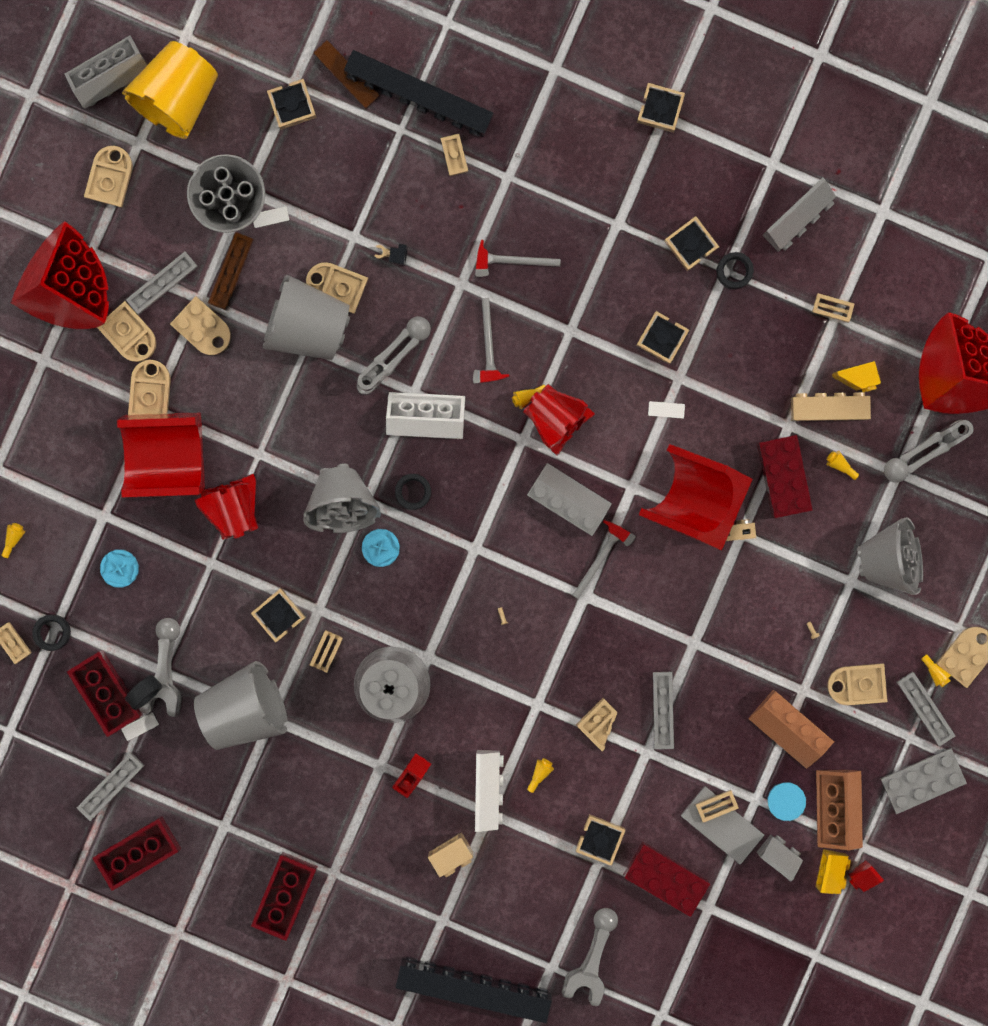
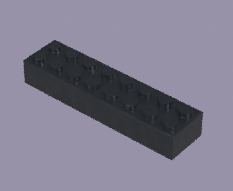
[395,957,552,1024]

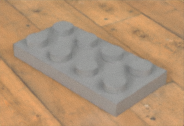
[880,748,967,814]

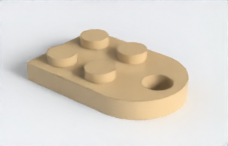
[84,146,133,208]
[306,263,368,314]
[170,296,231,355]
[97,301,156,362]
[128,360,171,415]
[936,627,988,688]
[827,663,887,705]

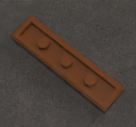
[313,40,380,109]
[208,232,254,310]

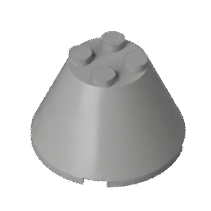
[187,154,265,233]
[303,464,381,533]
[857,517,923,595]

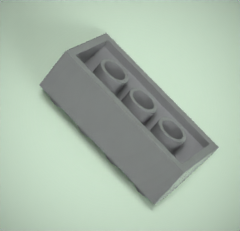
[65,36,147,109]
[762,178,836,252]
[527,463,612,536]

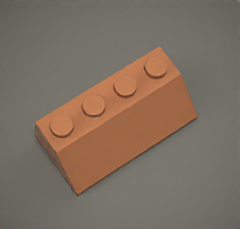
[748,690,834,769]
[816,770,863,850]

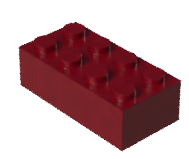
[757,435,813,518]
[67,650,143,737]
[92,816,181,891]
[623,841,710,917]
[251,852,318,941]

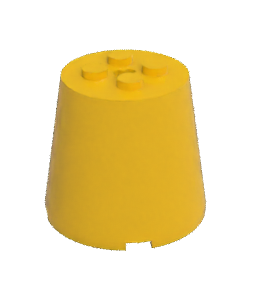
[122,41,218,139]

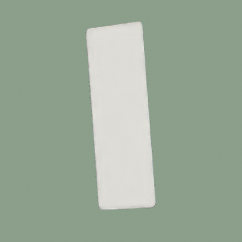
[253,206,289,228]
[648,401,685,418]
[121,712,159,741]

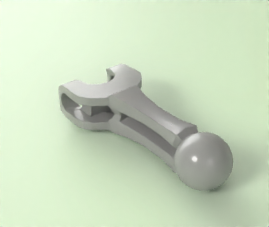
[357,316,431,395]
[884,420,973,483]
[139,618,182,717]
[562,908,618,1007]

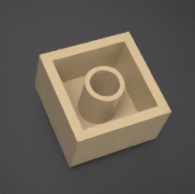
[428,832,473,877]

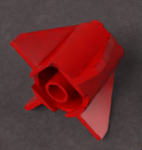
[523,384,595,456]
[195,474,258,540]

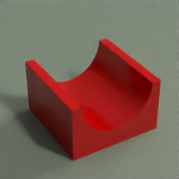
[117,412,205,497]
[639,444,753,551]

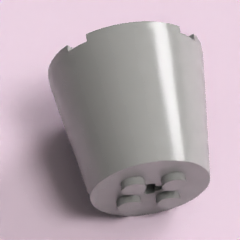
[262,274,350,360]
[354,646,430,723]
[194,661,288,750]

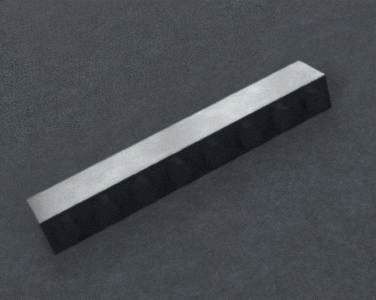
[343,50,494,138]

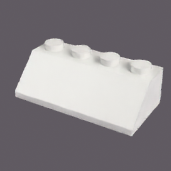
[386,392,465,439]
[475,750,504,832]

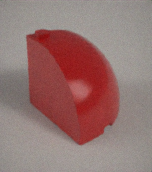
[11,221,109,329]
[919,312,988,414]

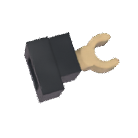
[375,244,408,266]

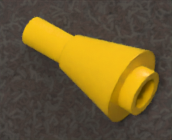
[512,385,545,409]
[826,450,859,480]
[1,523,25,558]
[921,655,951,687]
[527,758,554,793]

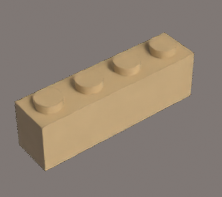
[791,392,871,421]

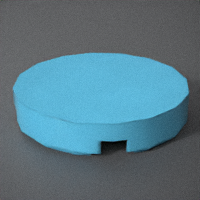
[362,529,400,567]
[100,550,139,587]
[767,782,806,821]

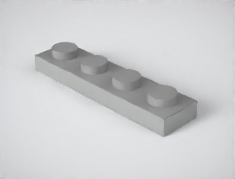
[126,251,198,315]
[896,671,955,747]
[653,672,674,749]
[77,752,145,821]

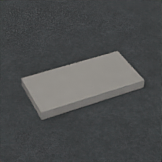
[681,786,764,864]

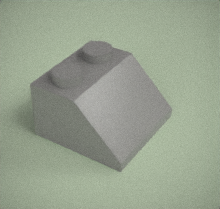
[757,834,803,881]

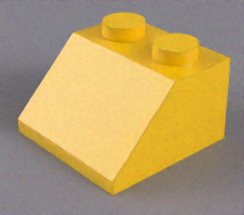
[832,361,881,393]
[816,849,850,894]

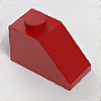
[392,753,431,798]
[848,860,884,892]

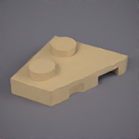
[576,698,617,751]

